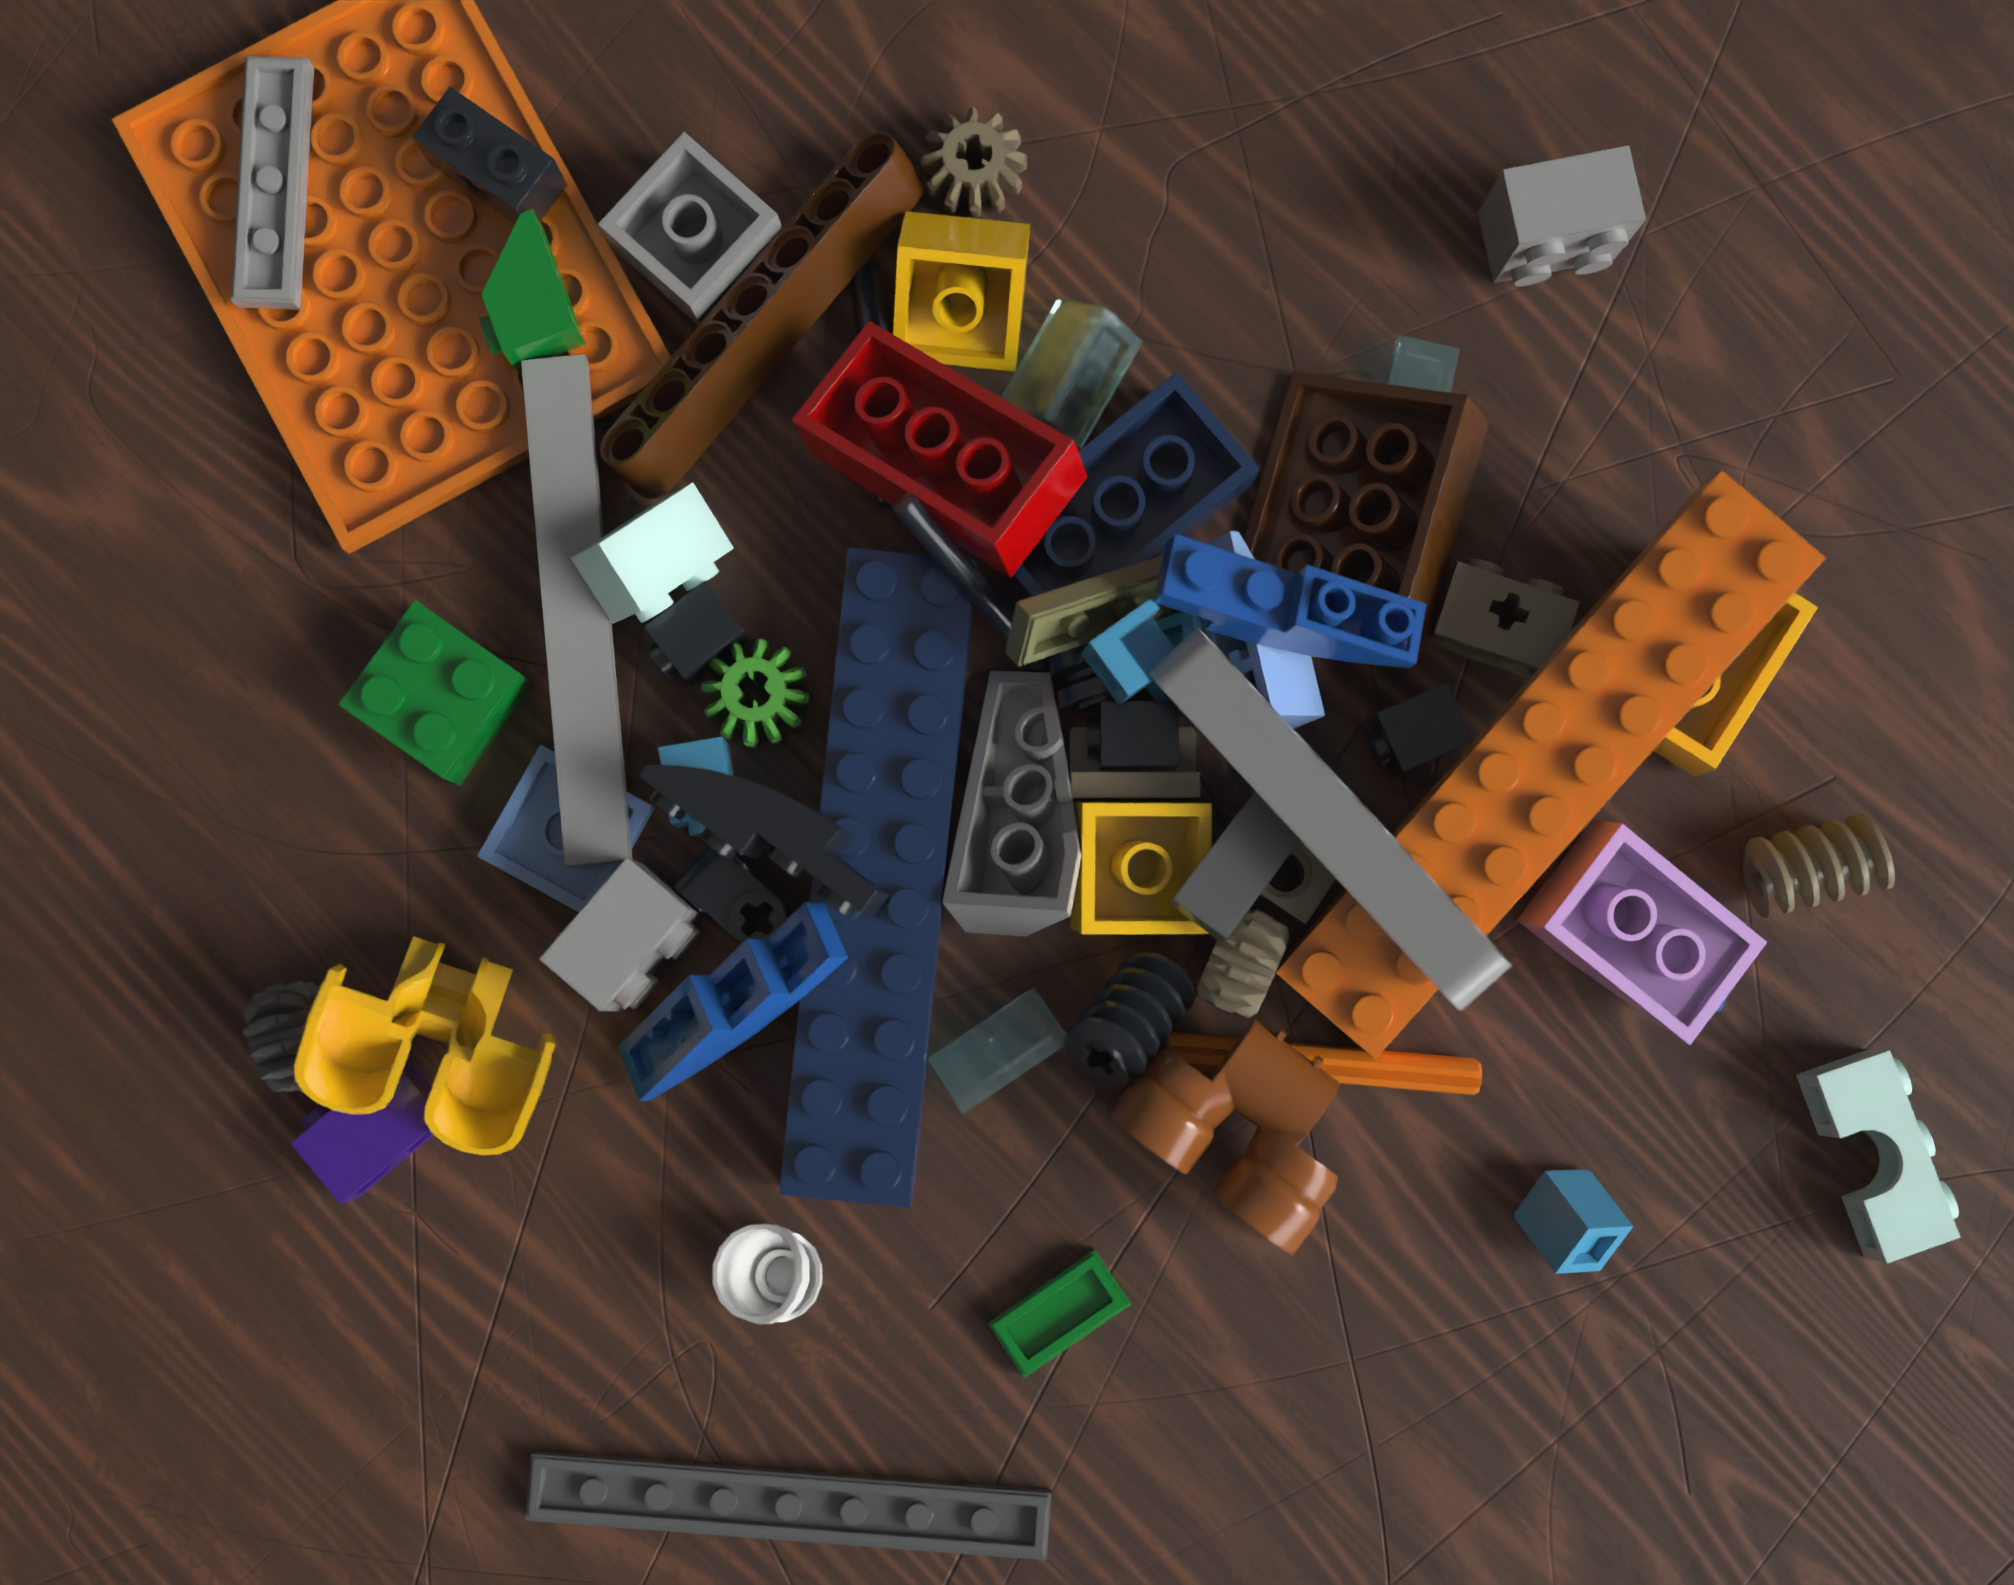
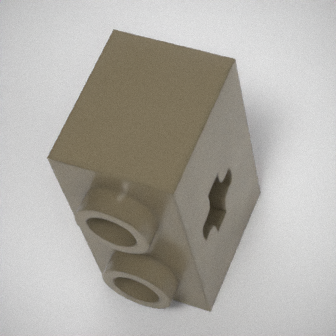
[1427,558,1580,678]

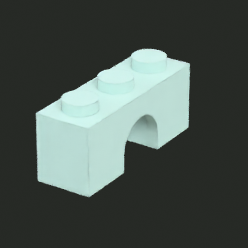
[1796,1050,1961,1263]

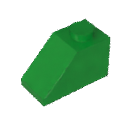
[479,209,586,370]

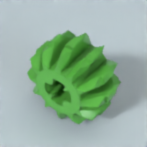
[701,639,811,748]

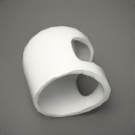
[713,1224,822,1324]

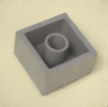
[598,132,782,325]
[1478,145,1646,286]
[540,857,704,1012]

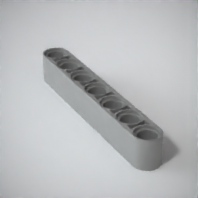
[1149,627,1512,1011]

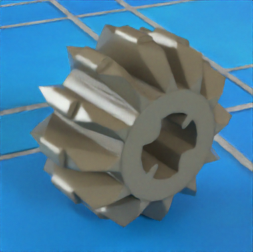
[921,106,1027,219]
[1198,909,1290,1019]

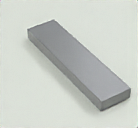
[231,56,314,309]

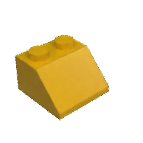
[893,211,1030,372]

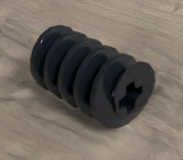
[1064,951,1197,1092]

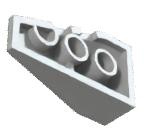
[942,671,1082,937]

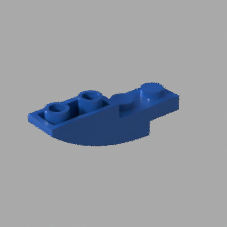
[1154,534,1426,668]

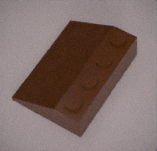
[1243,372,1489,661]

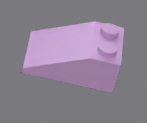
[1517,819,1767,1045]

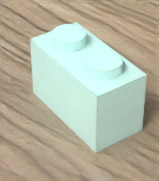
[571,483,734,624]

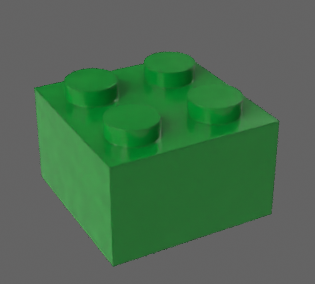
[338,600,534,786]

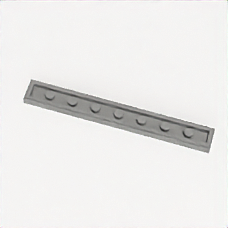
[521,354,632,867]

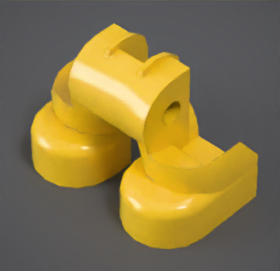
[294,936,555,1155]

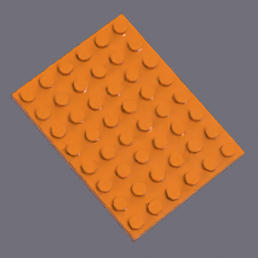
[112,0,671,554]

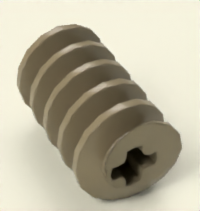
[1743,813,1895,918]

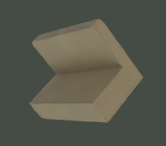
[1069,727,1200,802]

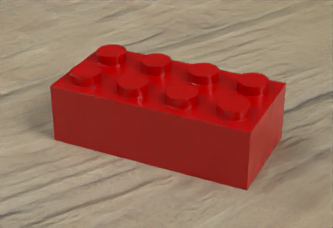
[791,321,1088,578]

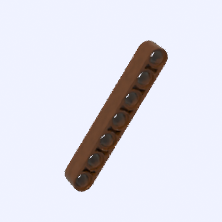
[600,131,925,499]

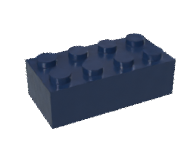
[999,371,1260,600]

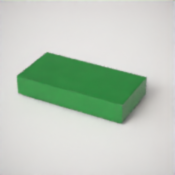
[988,1248,1131,1378]

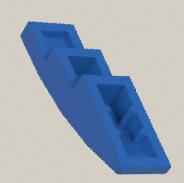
[618,902,849,1101]

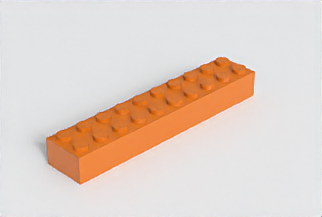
[1276,470,1826,1059]

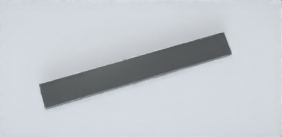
[525,1450,1051,1560]

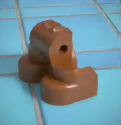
[1107,1018,1340,1255]

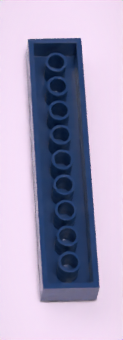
[779,547,977,1208]

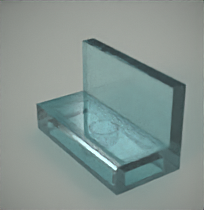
[1001,298,1143,448]
[928,987,1066,1115]

